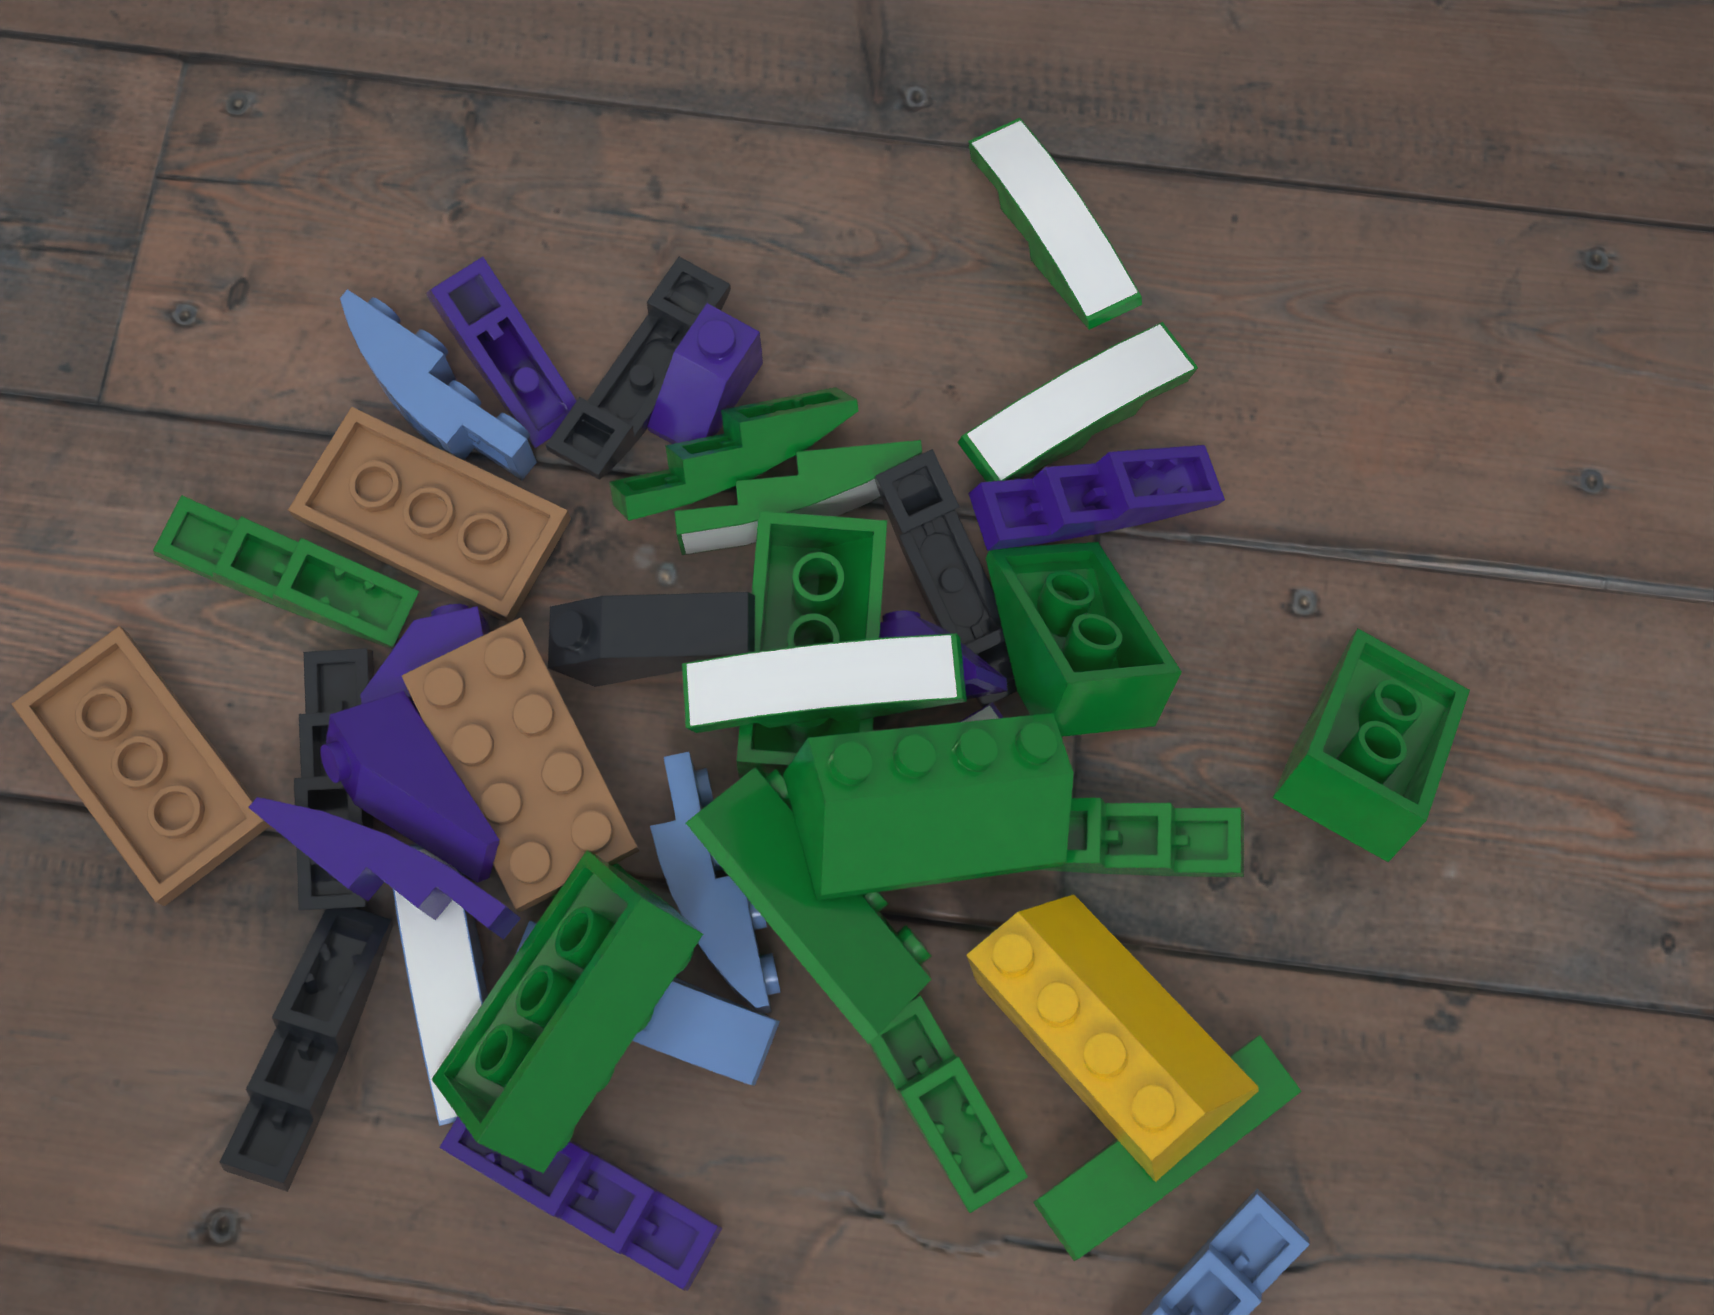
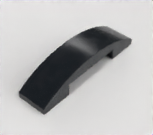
[546,257,731,480]
[874,449,1017,707]

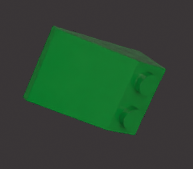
[986,542,1182,737]
[1272,628,1470,862]

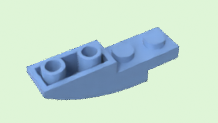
[340,289,537,481]
[650,752,781,1014]
[516,921,780,1085]

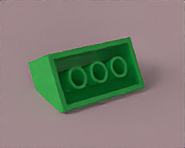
[736,511,887,779]
[783,713,1074,901]
[686,766,932,1044]
[431,850,703,1173]

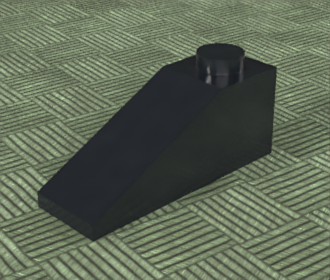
[548,592,755,687]

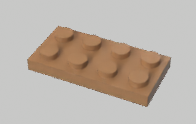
[288,407,571,623]
[401,617,639,913]
[11,626,270,906]

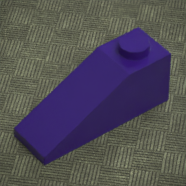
[425,257,577,448]
[321,691,500,883]

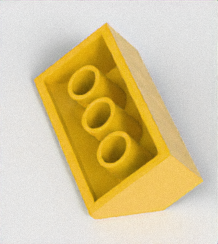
[966,894,1259,1182]

